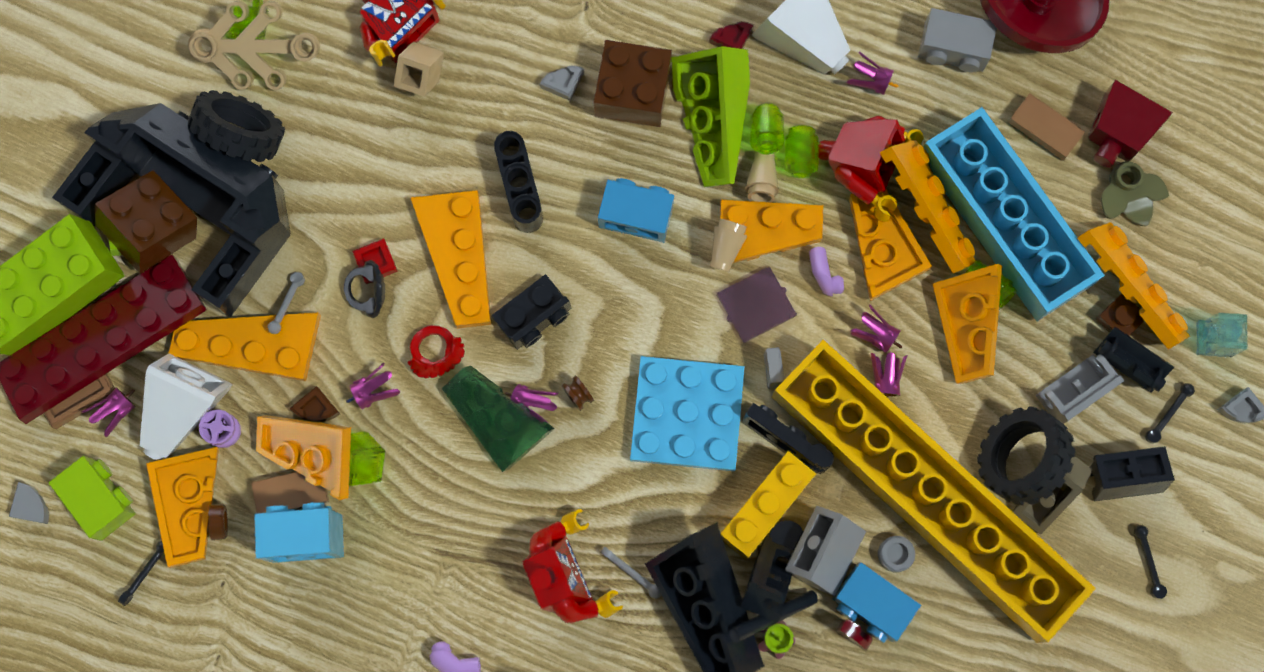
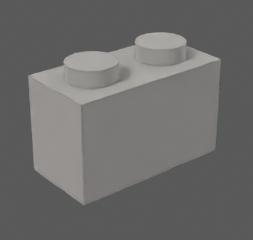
[918,8,997,73]
[785,505,866,596]

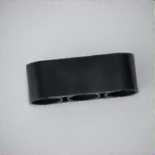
[494,131,543,233]

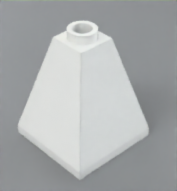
[752,0,850,74]
[140,354,232,460]

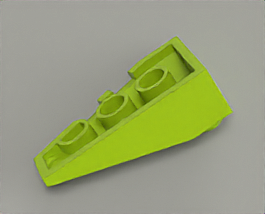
[672,46,750,187]

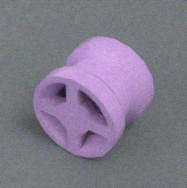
[199,409,241,448]

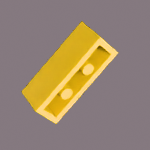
[721,451,816,560]

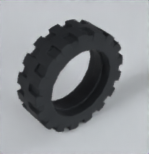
[188,90,285,162]
[977,406,1075,505]

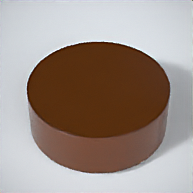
[208,504,228,540]

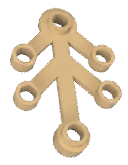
[188,1,320,90]

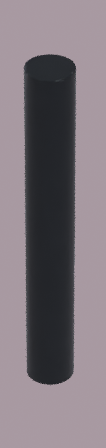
[729,590,818,643]

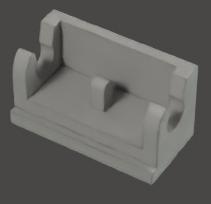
[1036,354,1124,424]

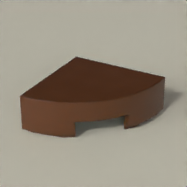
[289,386,340,422]

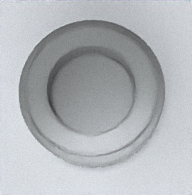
[878,536,915,573]

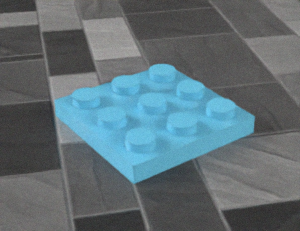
[630,356,745,472]

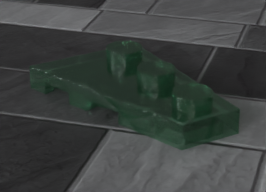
[442,366,555,472]

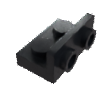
[491,274,572,350]

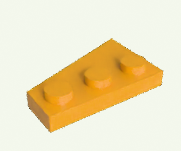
[849,189,932,301]
[720,200,823,263]
[933,263,1002,384]
[256,415,351,500]
[146,446,219,568]

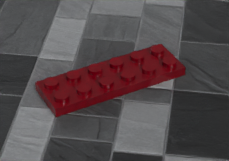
[0,254,207,424]

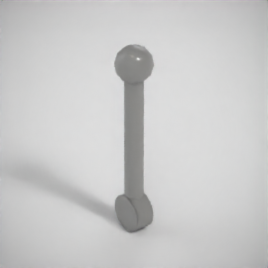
[267,272,305,334]
[600,546,661,599]

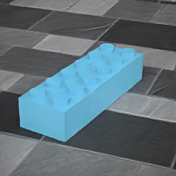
[923,107,1105,322]

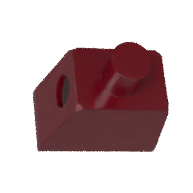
[1088,80,1173,168]

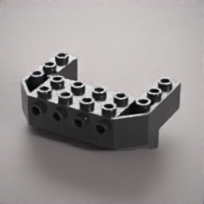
[52,103,291,318]

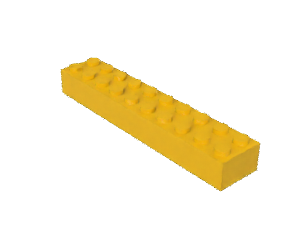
[772,339,1096,643]

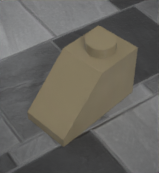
[1012,457,1092,535]

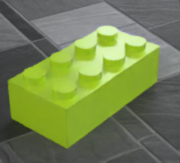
[0,214,125,356]

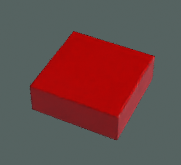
[352,238,398,284]

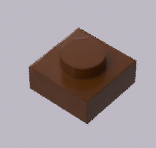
[1095,293,1144,336]

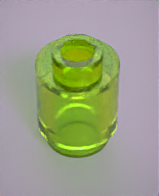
[750,103,784,155]
[784,125,819,178]

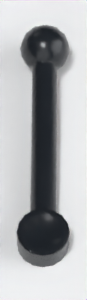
[1145,383,1195,444]
[1134,525,1167,599]
[118,541,165,606]

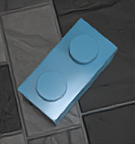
[598,178,674,243]
[832,562,921,643]

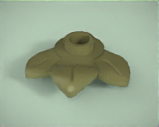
[1101,162,1169,226]

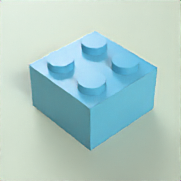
[255,503,344,563]

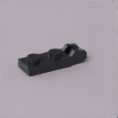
[742,402,834,474]

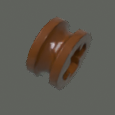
[562,375,594,411]

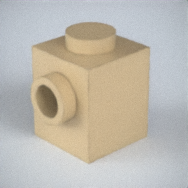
[393,42,444,97]

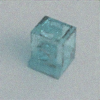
[1197,313,1247,357]

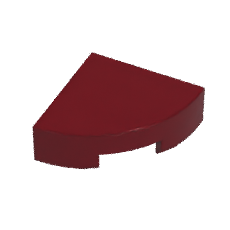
[709,22,754,49]
[836,619,873,651]

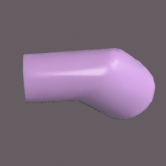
[809,247,844,296]
[430,642,481,672]

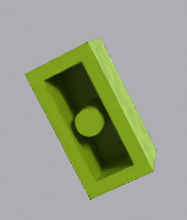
[48,456,136,541]

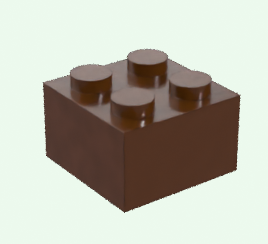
[594,40,672,127]
[95,170,198,274]

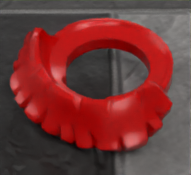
[408,325,465,378]

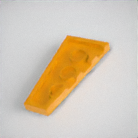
[880,140,977,274]
[411,190,492,329]
[1077,222,1190,350]
[168,312,321,381]

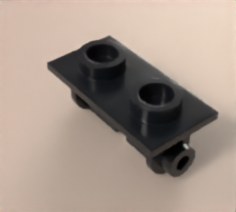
[1093,327,1174,393]

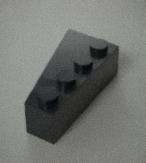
[645,523,764,672]

